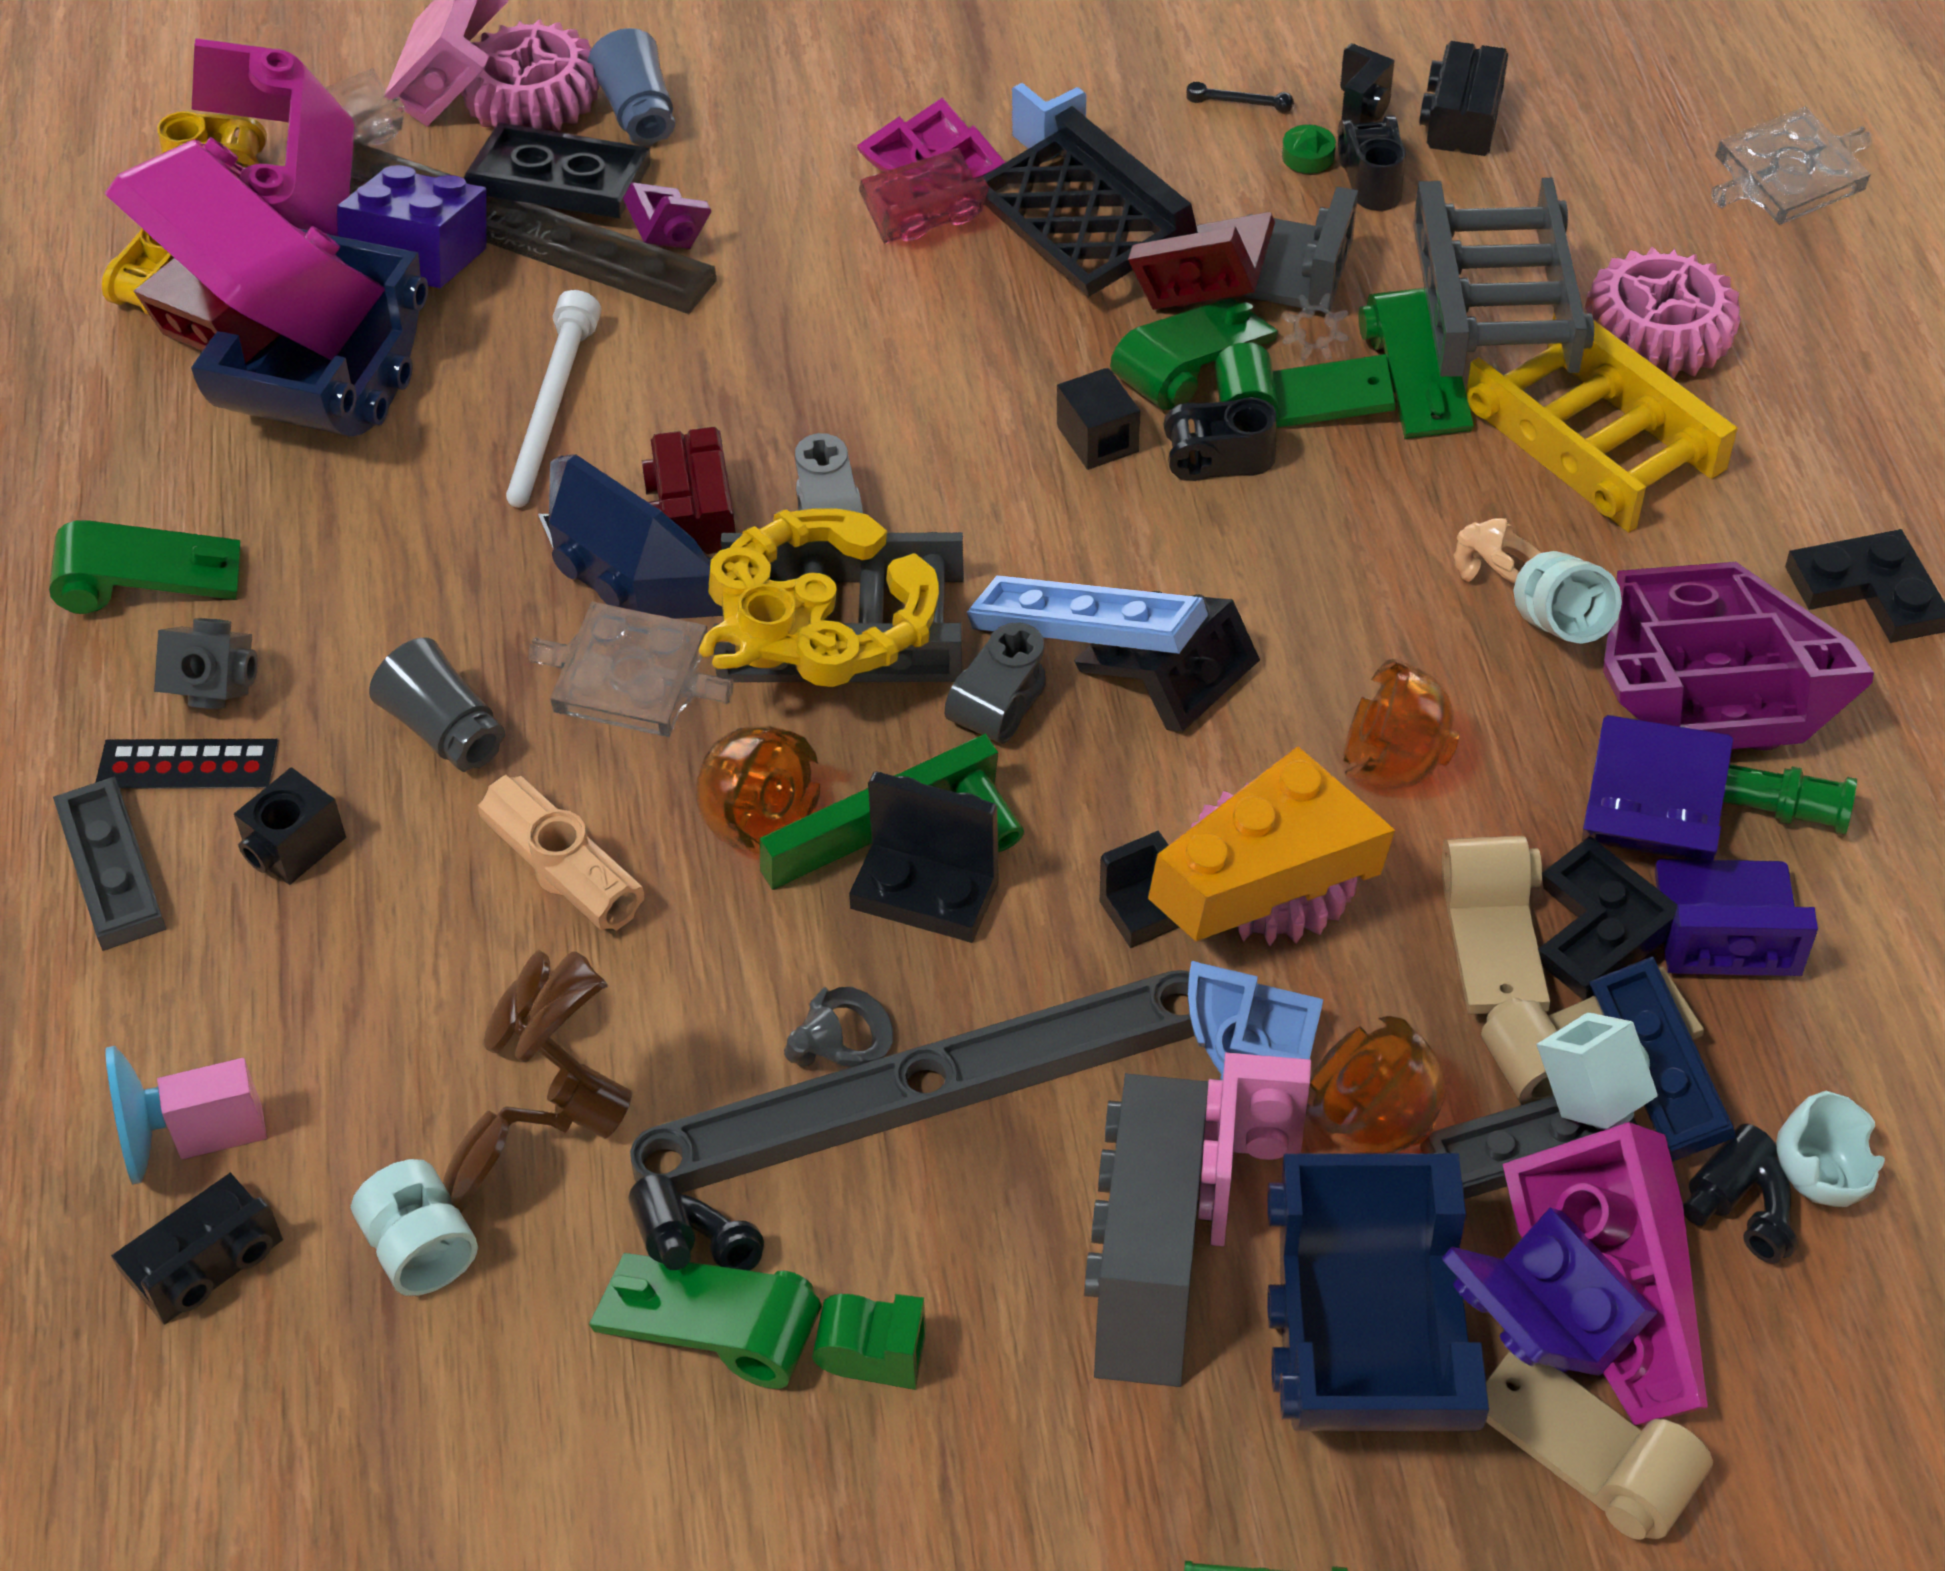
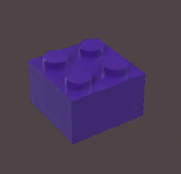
[337,165,486,288]

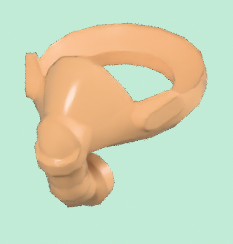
[1453,518,1541,584]

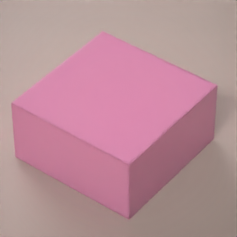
[157,1057,267,1160]

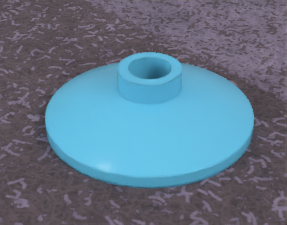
[105,1046,166,1185]

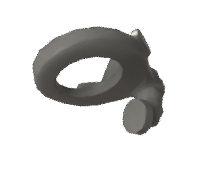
[784,987,893,1067]

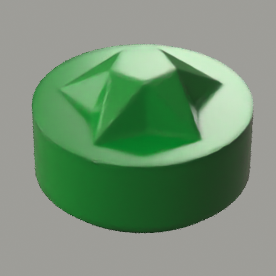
[1282,124,1336,174]

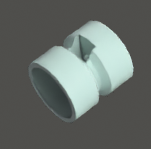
[1513,551,1622,644]
[350,1159,478,1296]

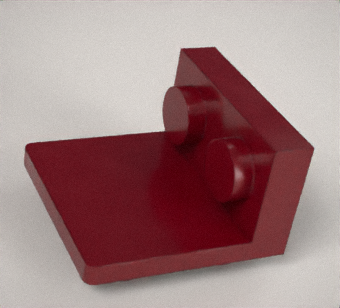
[1128,212,1275,310]

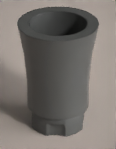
[369,637,506,772]

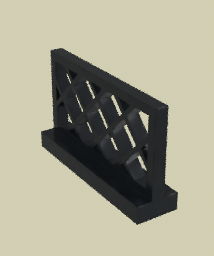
[971,106,1198,297]

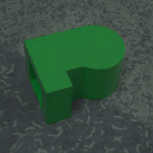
[812,1294,926,1390]

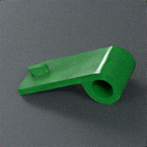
[1358,287,1474,439]
[1110,298,1278,410]
[1215,343,1395,428]
[49,520,241,614]
[589,1253,822,1389]

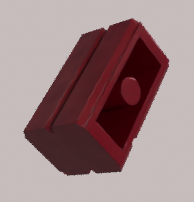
[641,426,736,554]

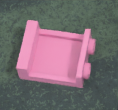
[384,0,509,127]

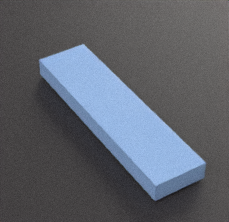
[967,575,1208,654]

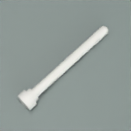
[506,290,601,508]

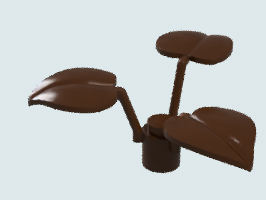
[443,950,632,1214]

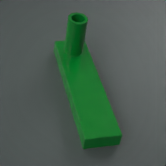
[760,733,1024,890]

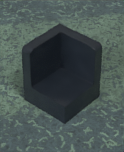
[1057,368,1140,470]
[1099,830,1179,948]

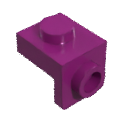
[623,182,712,249]

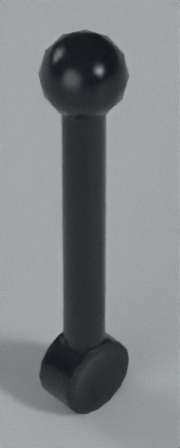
[1186,82,1294,113]

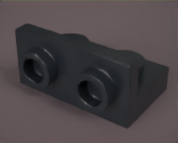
[111,1172,283,1325]

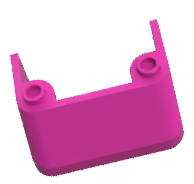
[191,38,354,236]
[105,137,385,360]

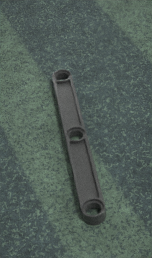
[630,970,1194,1194]

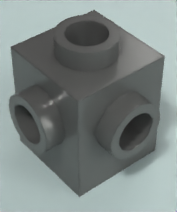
[154,618,258,709]

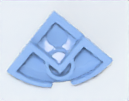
[1188,961,1324,1080]

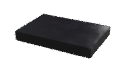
[464,123,650,219]

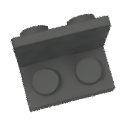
[1241,187,1358,313]

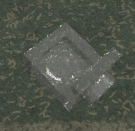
[326,68,405,149]

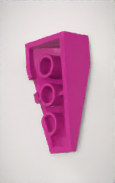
[1502,1122,1708,1426]

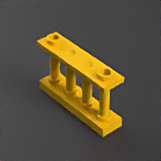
[1466,312,1738,533]

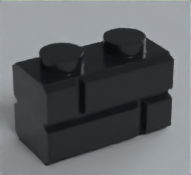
[1419,41,1509,156]

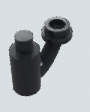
[1683,1124,1798,1263]
[628,1174,764,1271]

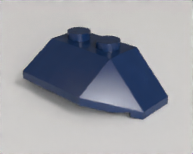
[549,454,723,621]

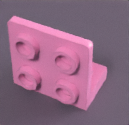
[1198,1052,1311,1247]

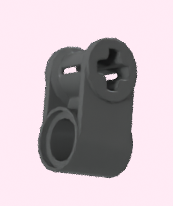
[944,622,1046,744]

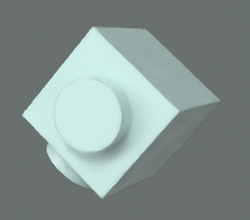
[1536,1012,1658,1130]

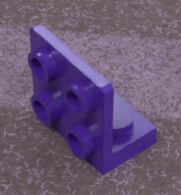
[1582,715,1733,861]
[1654,859,1818,976]
[1442,1207,1658,1376]

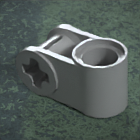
[795,433,863,513]

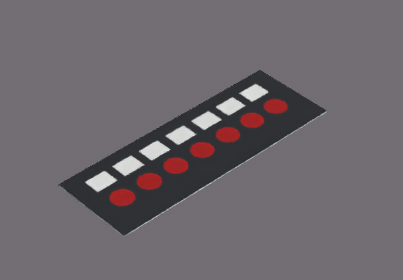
[95,739,278,788]

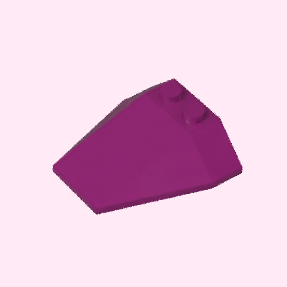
[1603,562,1874,751]

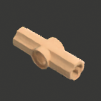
[478,775,644,931]

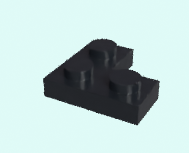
[1785,529,1945,643]
[1538,836,1677,1000]

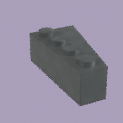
[1084,1073,1209,1387]

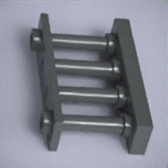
[1413,177,1594,377]
[714,532,964,683]

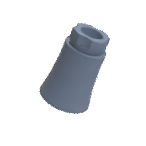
[588,28,676,146]

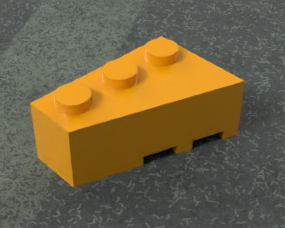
[1148,746,1396,942]

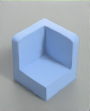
[1012,83,1086,162]

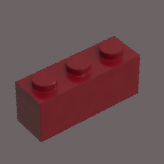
[133,258,281,363]

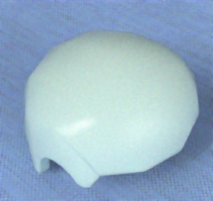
[1776,1091,1885,1207]

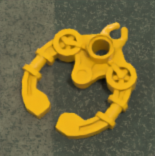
[698,508,939,687]

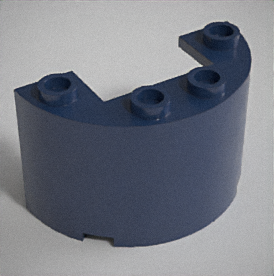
[191,228,428,436]
[1267,1153,1489,1431]

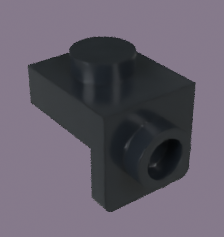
[1340,43,1395,124]

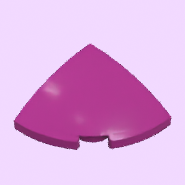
[857,97,1005,188]

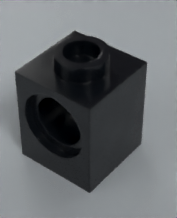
[233,767,346,885]

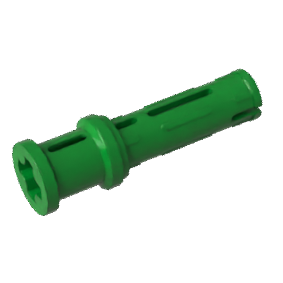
[1723,764,1857,835]

